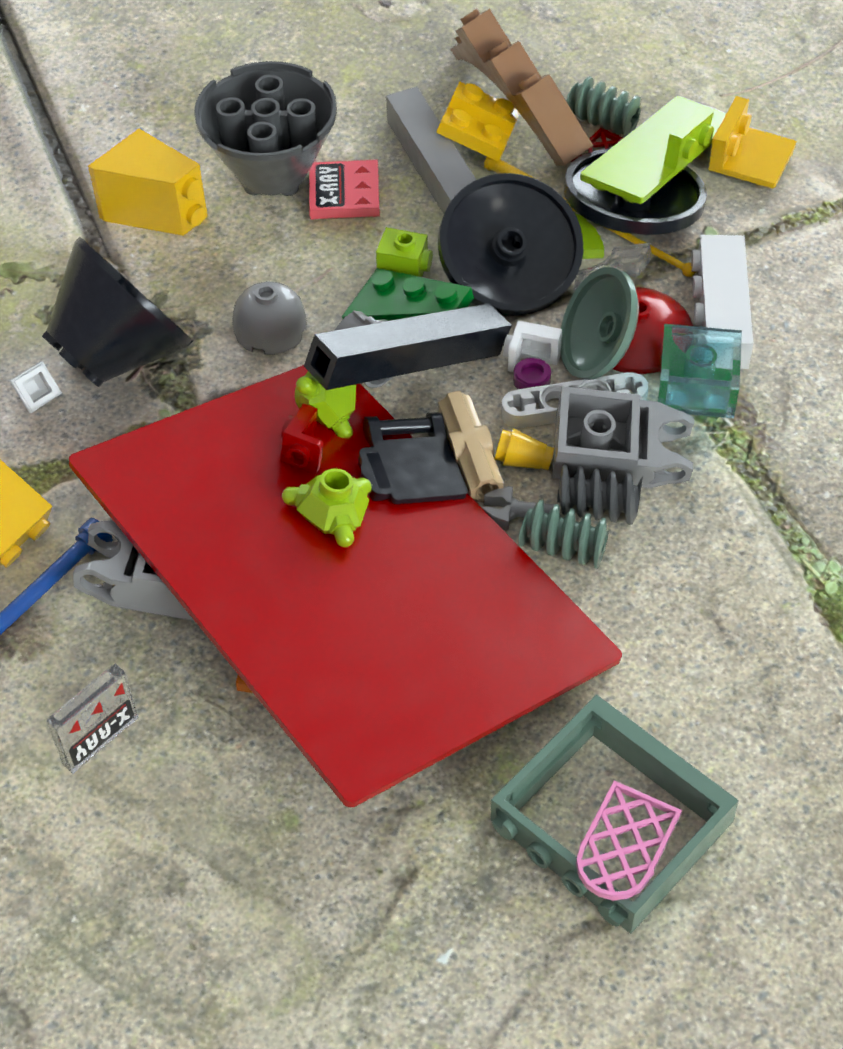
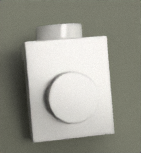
[503,321,562,372]

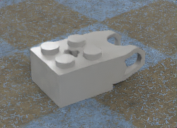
[552,386,694,488]
[73,520,194,621]

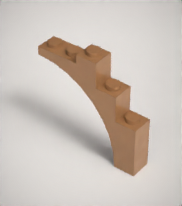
[450,8,593,166]

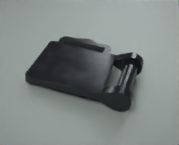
[358,412,468,504]

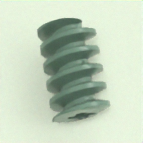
[566,76,641,137]
[518,499,609,569]

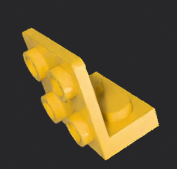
[709,96,796,189]

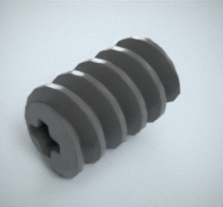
[557,464,643,525]

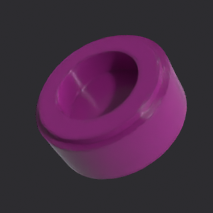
[513,358,551,390]

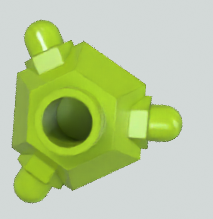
[295,371,356,438]
[282,468,372,547]

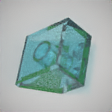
[657,324,742,418]

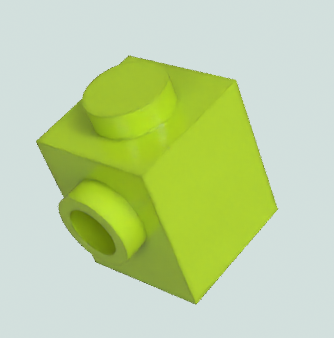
[376,227,433,277]

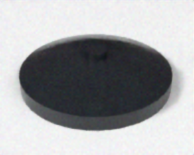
[564,148,707,235]
[438,173,583,316]

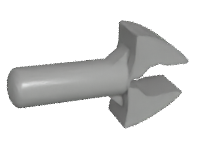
[483,486,554,531]

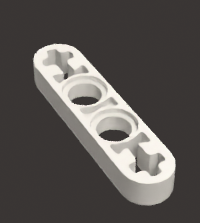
[502,372,649,428]

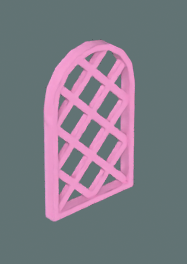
[576,781,682,901]

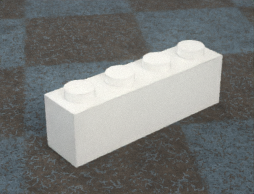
[691,235,753,369]

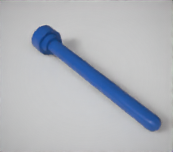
[0,517,113,635]

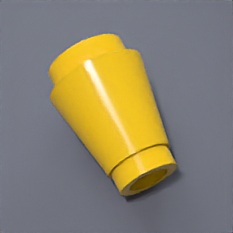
[494,428,554,470]

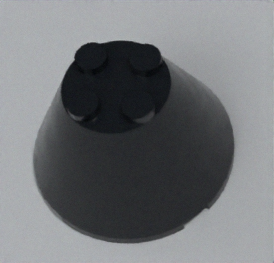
[42,236,193,387]

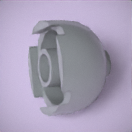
[232,281,307,355]

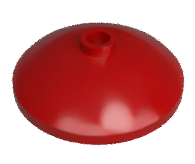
[613,287,693,374]

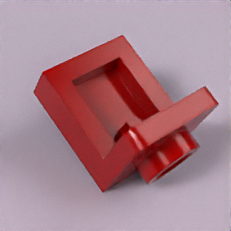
[280,403,323,474]

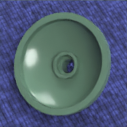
[560,267,639,380]

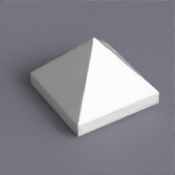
[10,361,62,413]

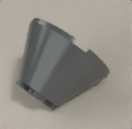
[194,61,337,196]

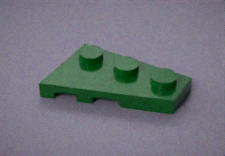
[341,268,474,321]

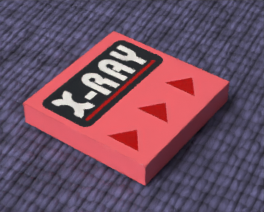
[309,160,380,219]

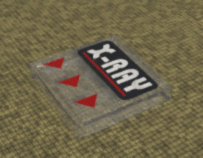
[46,664,139,774]

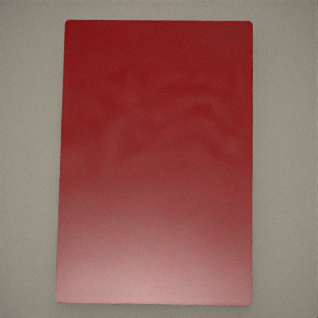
[69,365,622,808]

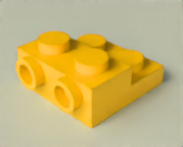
[436,81,520,162]

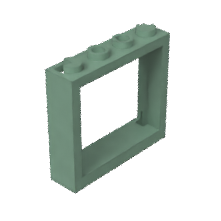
[491,694,739,934]

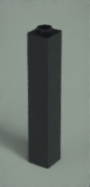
[304,303,512,390]

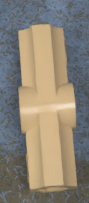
[438,391,503,502]

